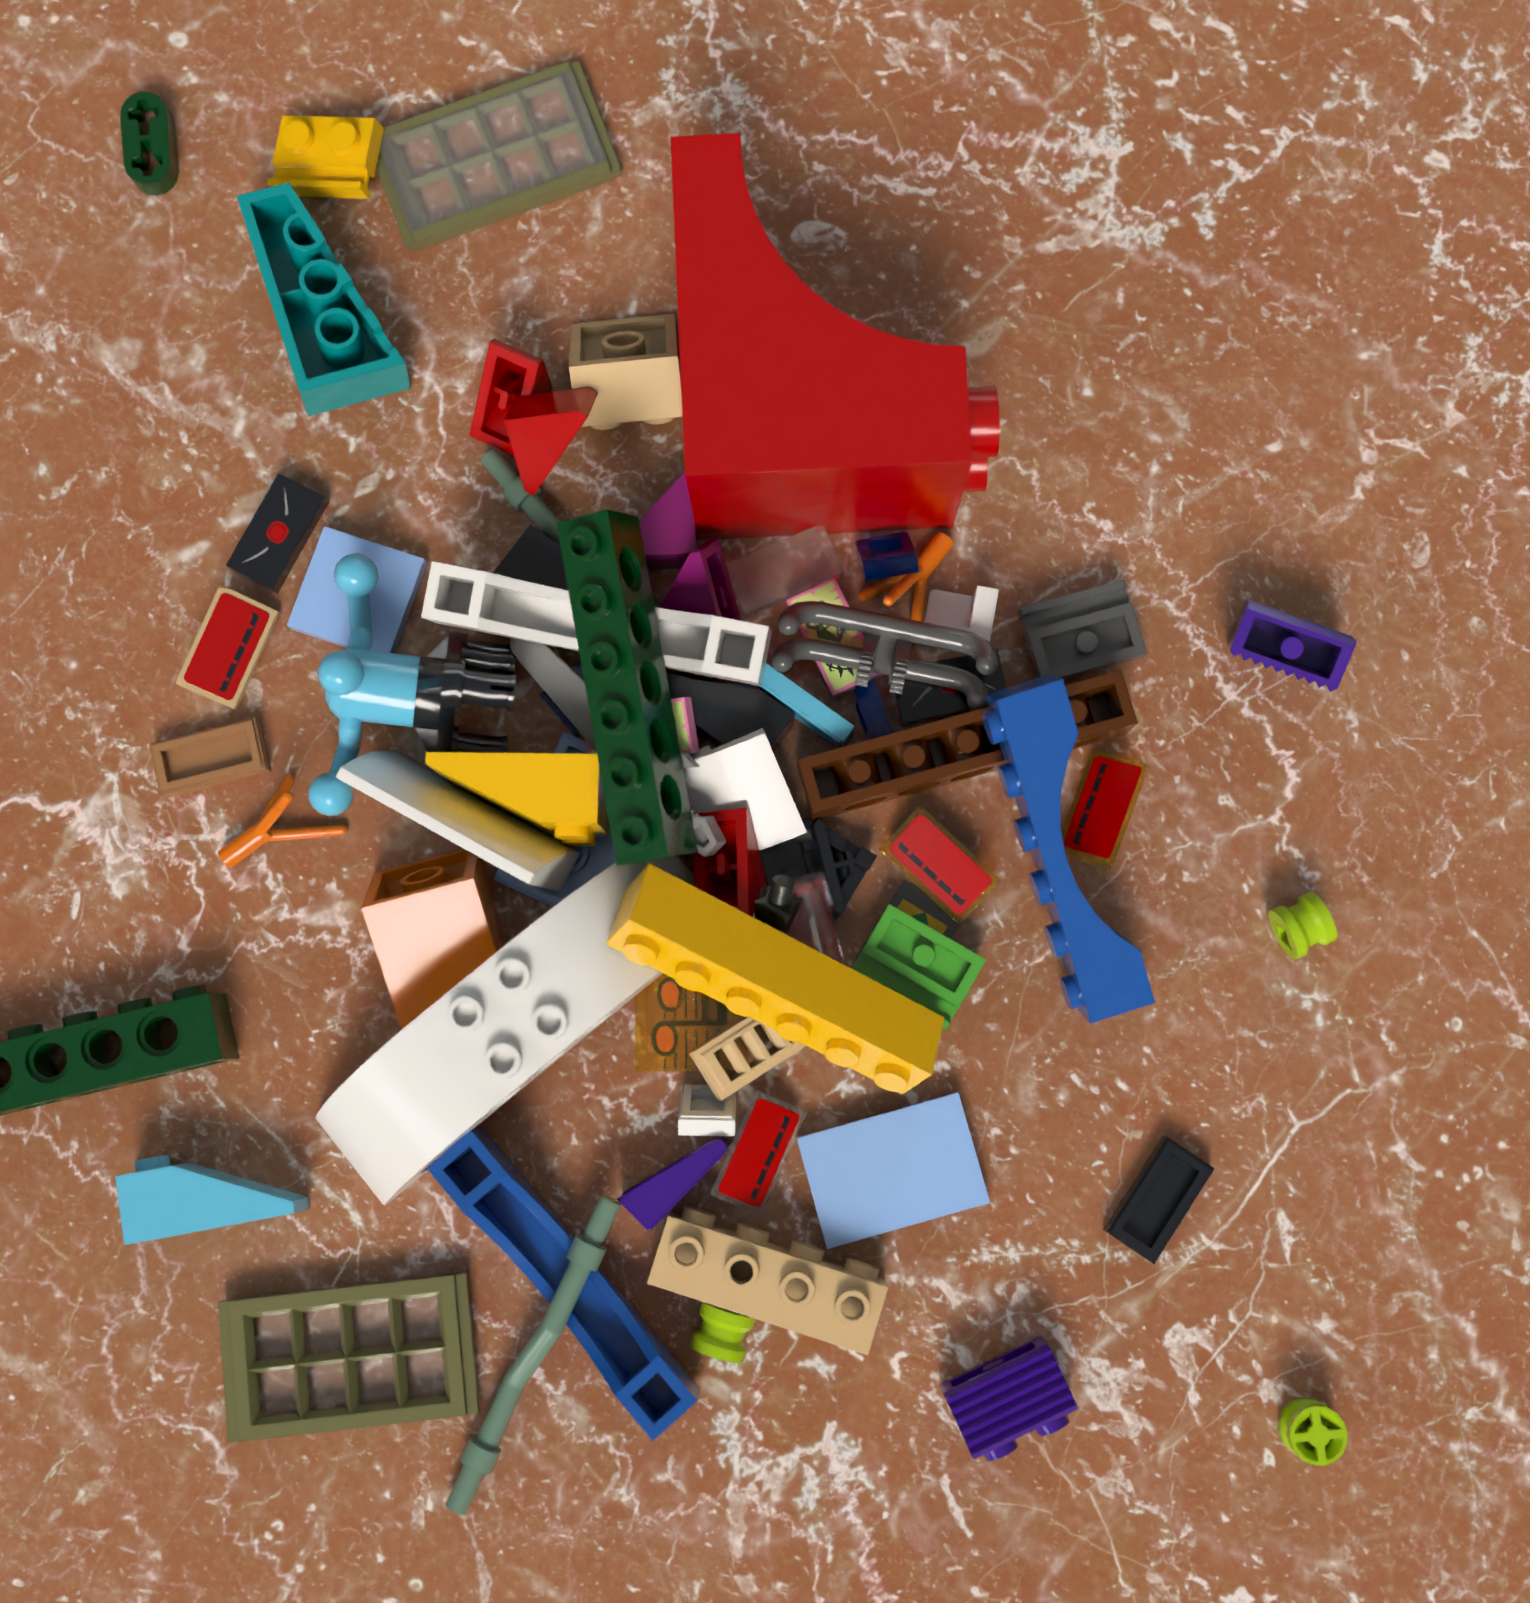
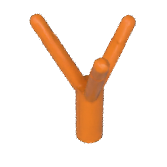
[858,532,954,645]
[218,774,348,868]

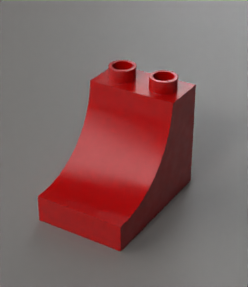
[670,133,1000,540]

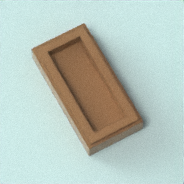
[149,717,271,798]

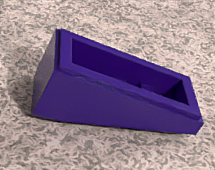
[617,1137,730,1230]

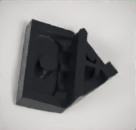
[760,818,877,926]

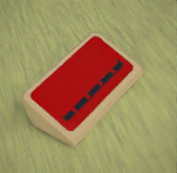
[176,585,280,711]

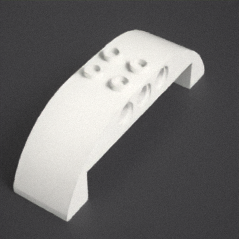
[315,856,694,1206]

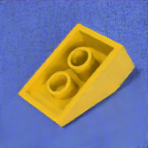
[425,752,610,847]

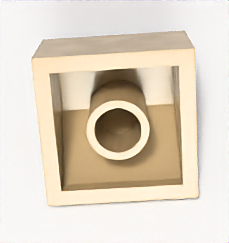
[569,314,682,430]

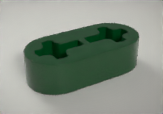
[120,91,179,196]

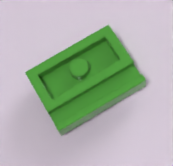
[852,904,987,1030]

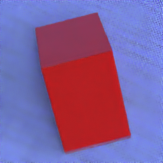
[469,338,553,456]
[504,387,598,496]
[693,808,767,917]

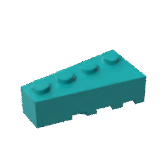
[237,183,411,417]

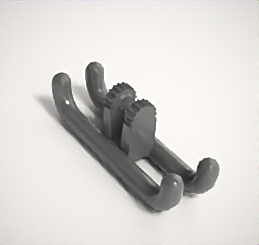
[771,601,999,711]

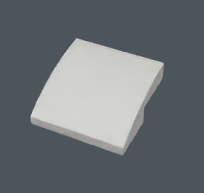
[683,728,807,851]

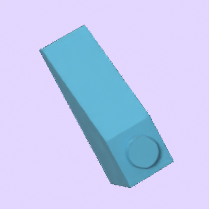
[115,1155,309,1245]

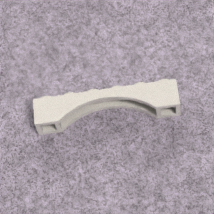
[421,561,772,686]

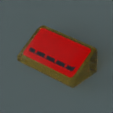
[1061,749,1149,870]
[879,805,1001,925]

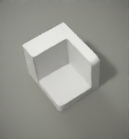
[924,585,999,642]

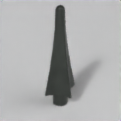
[754,875,803,935]

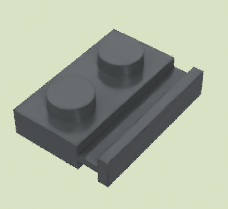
[1017,579,1147,680]

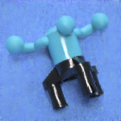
[308,553,516,816]

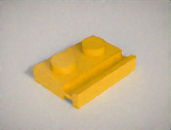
[267,115,384,199]

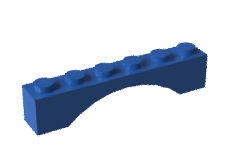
[982,674,1155,1024]
[427,1127,701,1441]

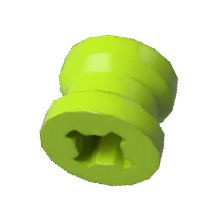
[1268,891,1338,960]
[689,1302,756,1363]
[1277,1397,1348,1466]

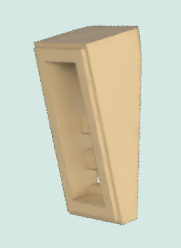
[689,1016,806,1101]

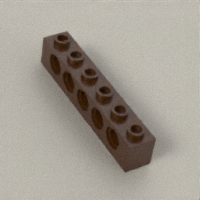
[797,670,1138,821]

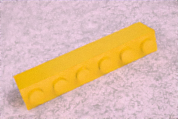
[606,863,945,1094]

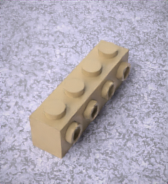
[647,1206,888,1355]

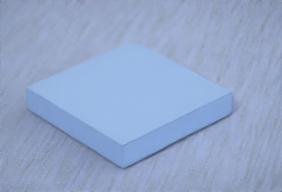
[287,526,428,654]

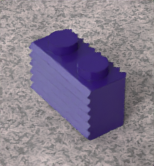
[1228,599,1357,692]
[939,1336,1078,1461]

